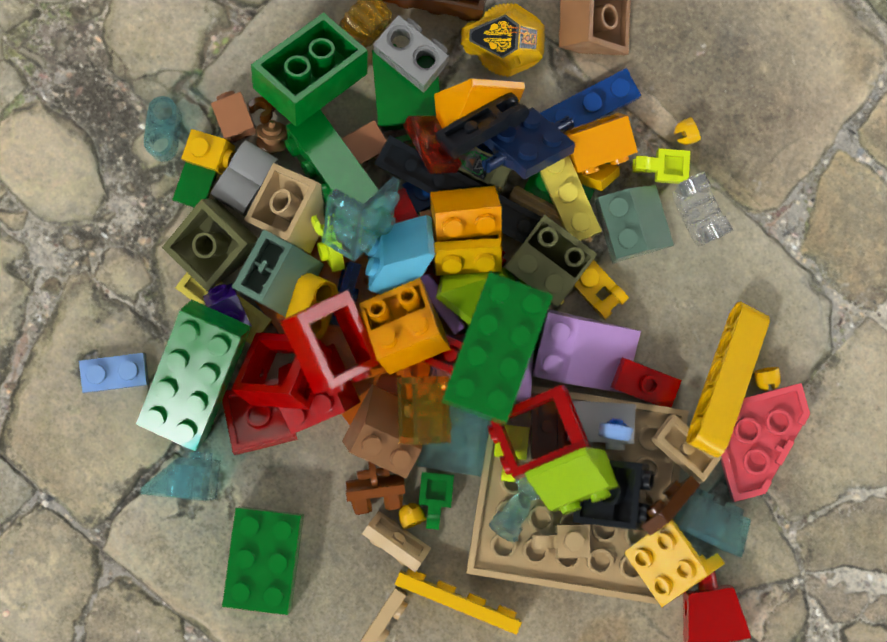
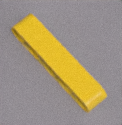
[686,302,770,458]

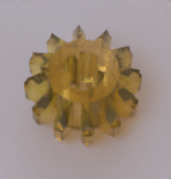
[339,0,392,48]

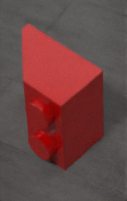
[278,343,361,435]

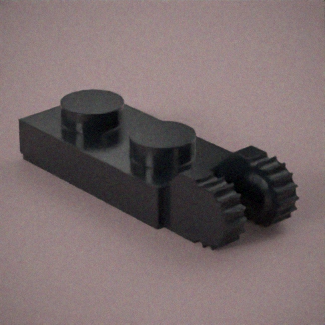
[435,93,529,160]

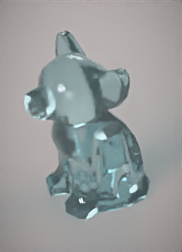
[489,477,541,543]

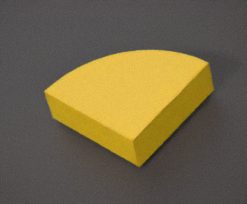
[576,164,620,191]

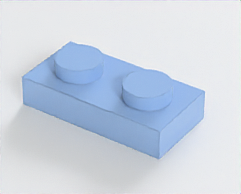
[79,353,149,393]

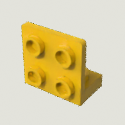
[625,519,725,607]

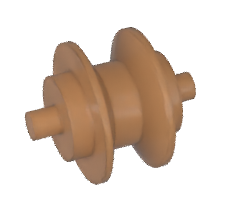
[256,119,287,154]

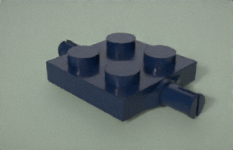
[482,107,575,180]

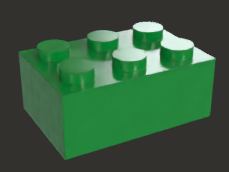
[251,12,368,127]
[222,506,304,615]

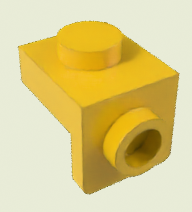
[181,129,236,175]

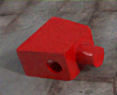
[683,571,751,642]

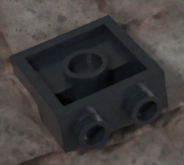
[573,460,654,530]

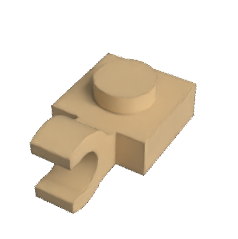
[533,524,591,558]

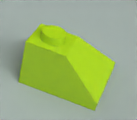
[436,268,515,325]

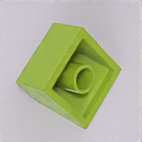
[525,447,619,515]

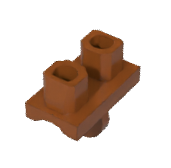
[346,461,406,515]

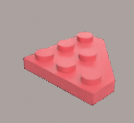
[720,383,810,502]

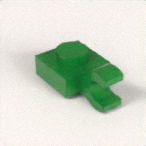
[419,472,454,530]

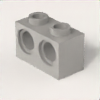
[373,15,449,93]

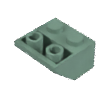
[232,229,324,317]

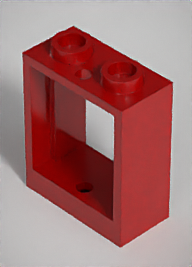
[280,290,380,396]
[231,333,332,410]
[487,385,591,479]

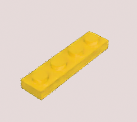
[394,568,522,635]

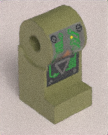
[448,147,512,195]

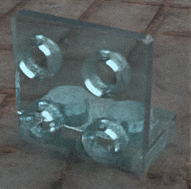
[322,177,400,261]

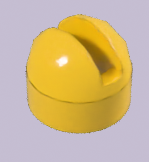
[674,117,701,145]
[754,367,781,392]
[398,503,427,530]

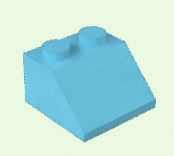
[365,215,435,294]

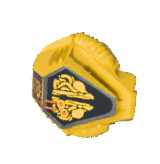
[461,2,545,77]

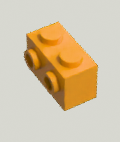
[563,113,638,175]

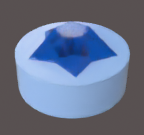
[598,418,633,441]

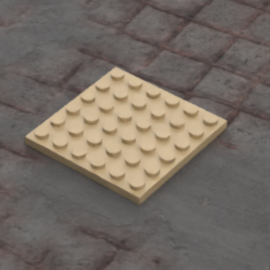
[466,386,689,605]

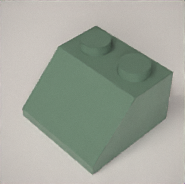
[594,185,674,264]

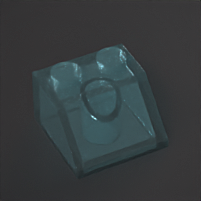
[416,402,489,476]
[141,451,221,501]
[673,488,751,558]

